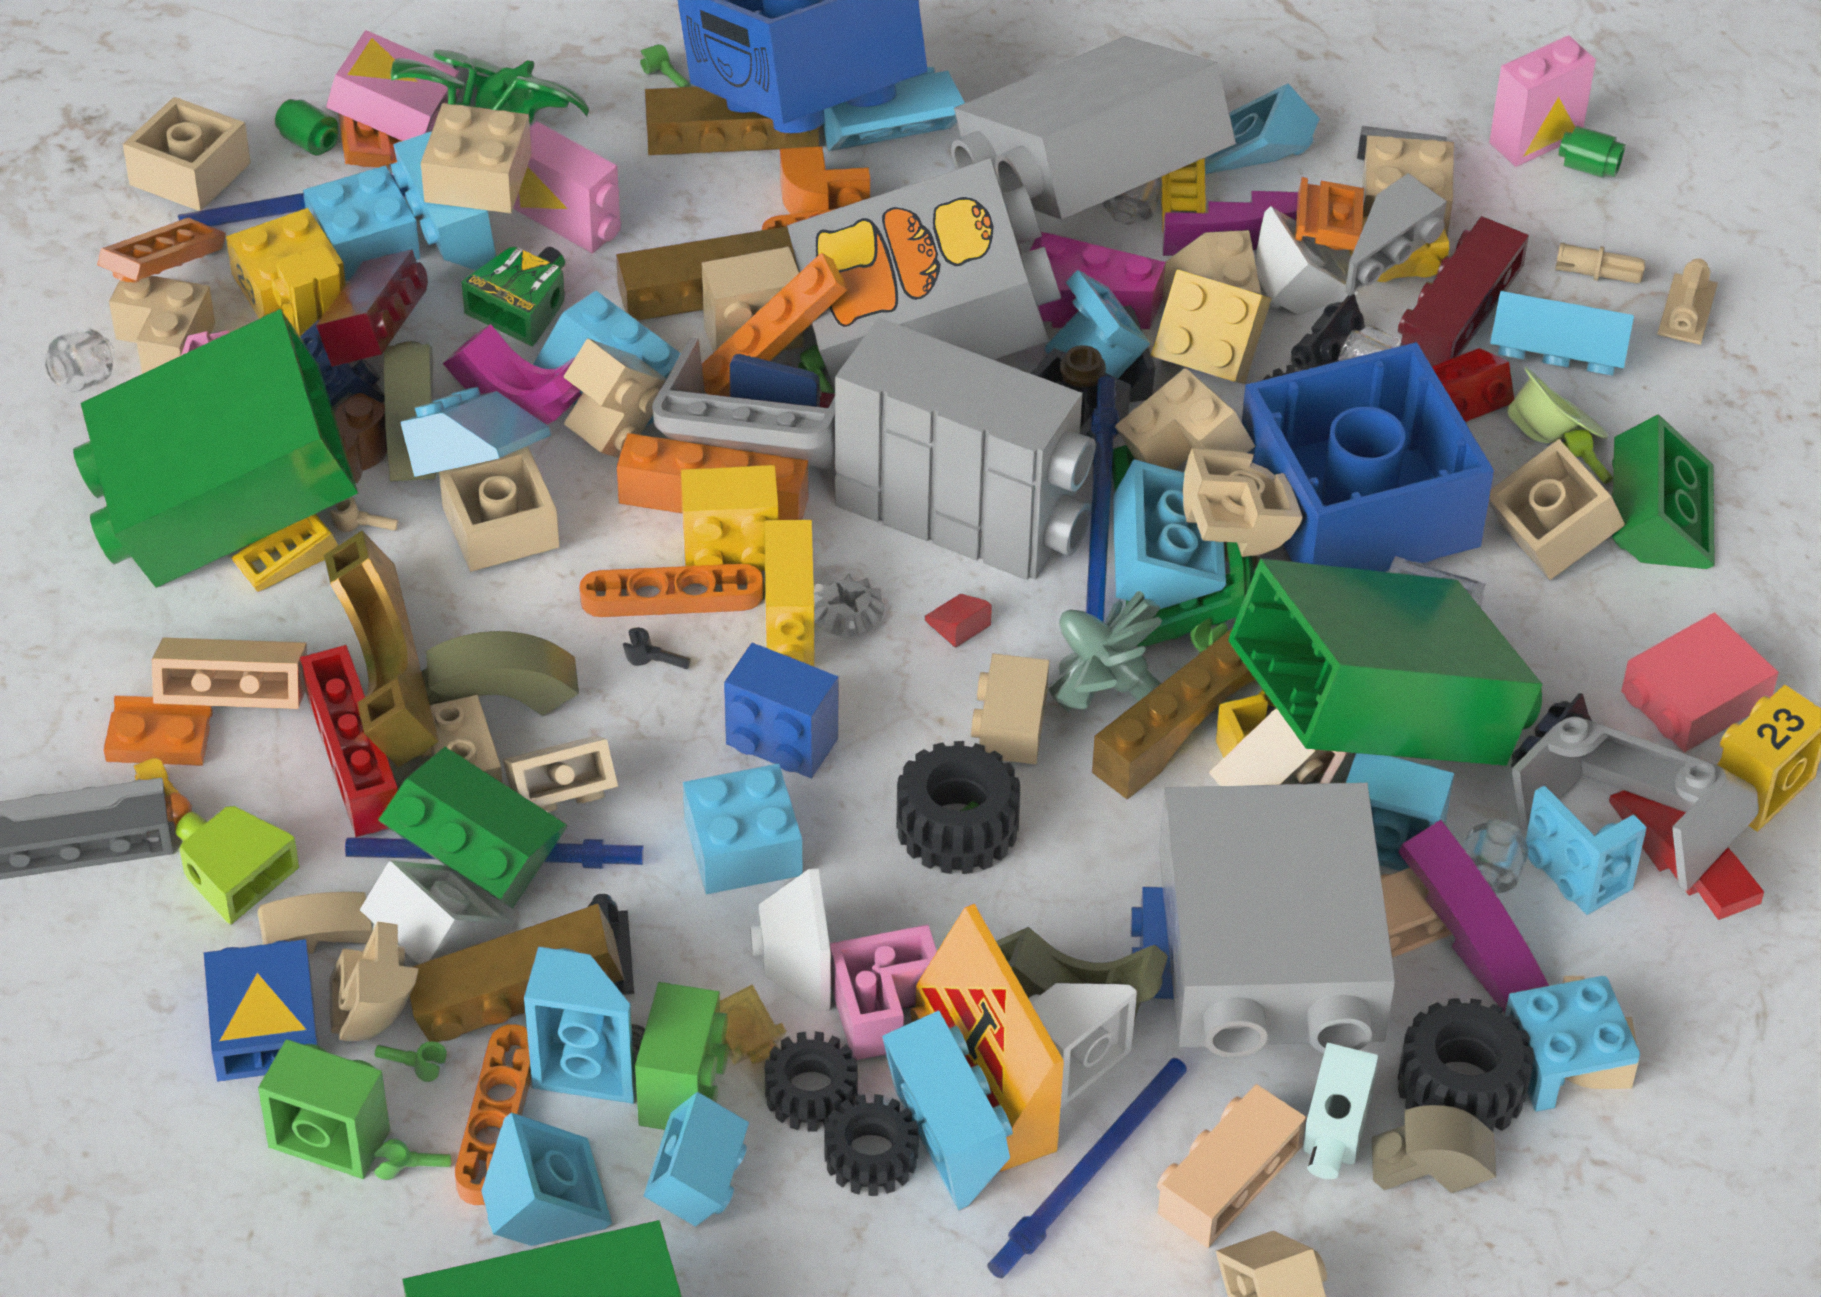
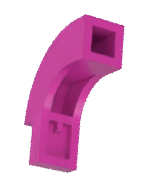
[442,324,582,425]

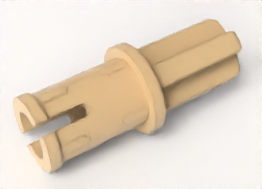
[1555,243,1645,283]

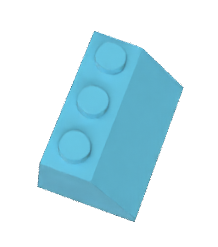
[822,67,965,152]
[391,131,496,270]
[533,291,681,427]
[1490,291,1634,376]
[401,387,551,477]
[1113,459,1226,609]
[524,947,636,1104]
[882,1011,1013,1210]

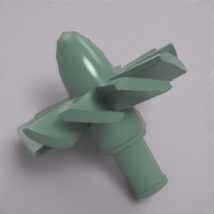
[1048,591,1162,713]

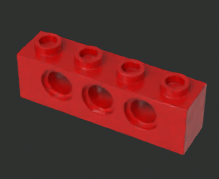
[299,645,398,837]

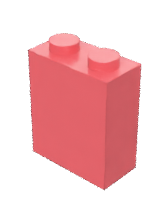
[1621,612,1779,753]

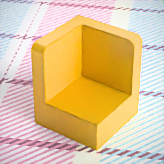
[1216,694,1268,758]

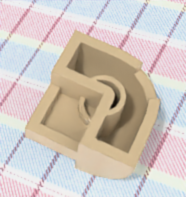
[1183,449,1303,557]
[329,921,419,1041]

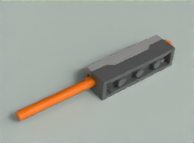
[0,778,192,880]

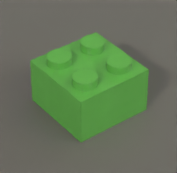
[635,982,729,1130]
[258,1039,390,1179]

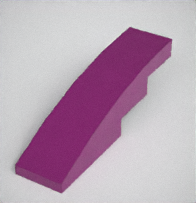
[1162,191,1298,256]
[1398,820,1549,1013]

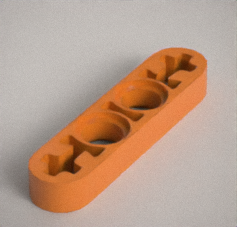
[579,564,763,617]
[455,1024,531,1205]

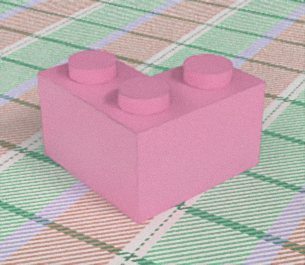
[830,925,937,1060]

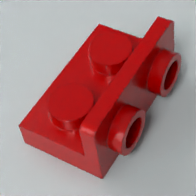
[1432,348,1515,422]

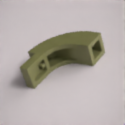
[384,341,436,481]
[422,631,579,716]
[996,927,1168,1022]

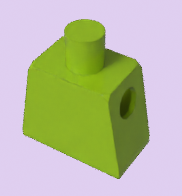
[176,806,299,925]

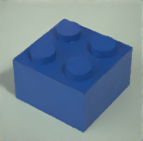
[724,642,839,779]

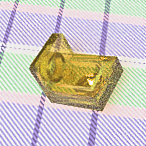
[720,984,787,1065]

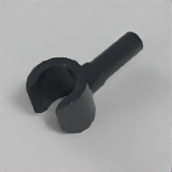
[623,627,691,670]

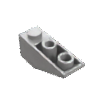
[1345,173,1447,296]

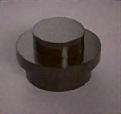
[1060,345,1106,388]

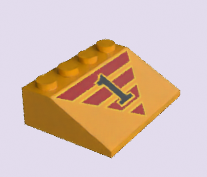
[910,904,1064,1172]

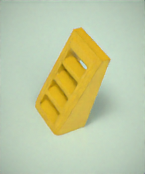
[1160,158,1206,232]
[231,514,338,592]

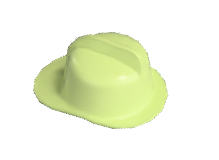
[1507,367,1608,443]

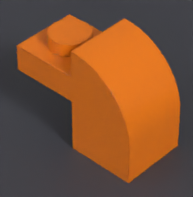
[780,146,870,214]

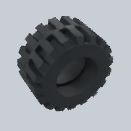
[896,741,1021,874]
[1397,998,1534,1132]

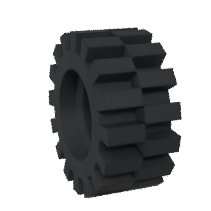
[764,1031,858,1132]
[824,1094,919,1196]

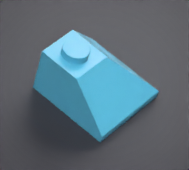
[1205,83,1320,174]
[481,1112,612,1246]

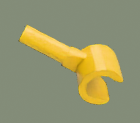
[133,758,192,806]

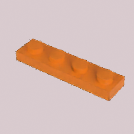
[97,218,226,283]
[702,252,848,397]

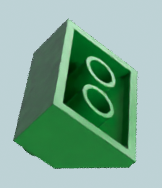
[1611,414,1715,569]
[379,747,568,909]

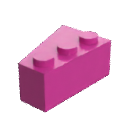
[1029,231,1166,329]

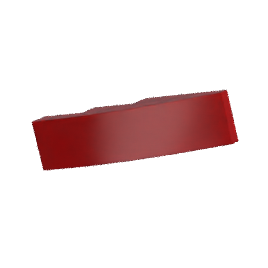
[1609,790,1764,920]

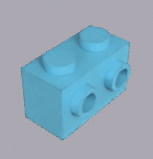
[643,1092,749,1227]

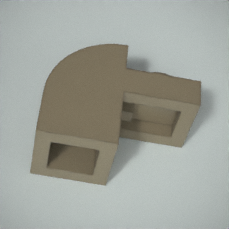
[1372,1105,1497,1193]

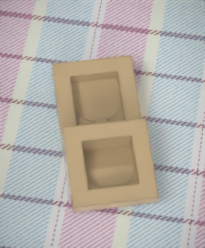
[257,892,373,954]

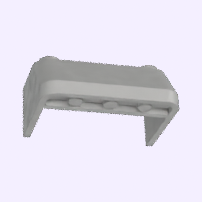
[652,338,835,470]
[1512,717,1759,891]

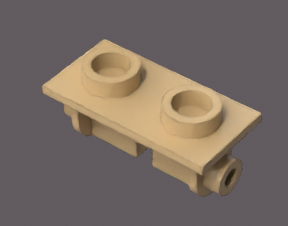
[1657,258,1718,345]

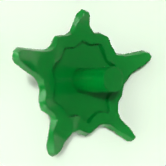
[474,60,569,125]

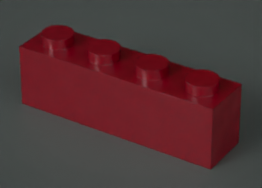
[1398,216,1529,366]
[316,249,428,367]

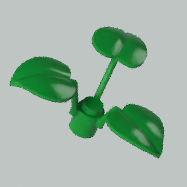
[390,49,589,117]

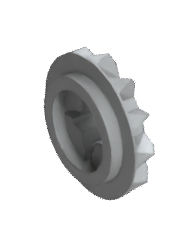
[814,573,884,637]

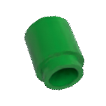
[275,99,339,156]
[1558,125,1626,178]

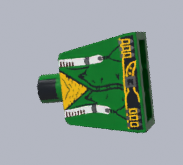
[461,247,565,347]

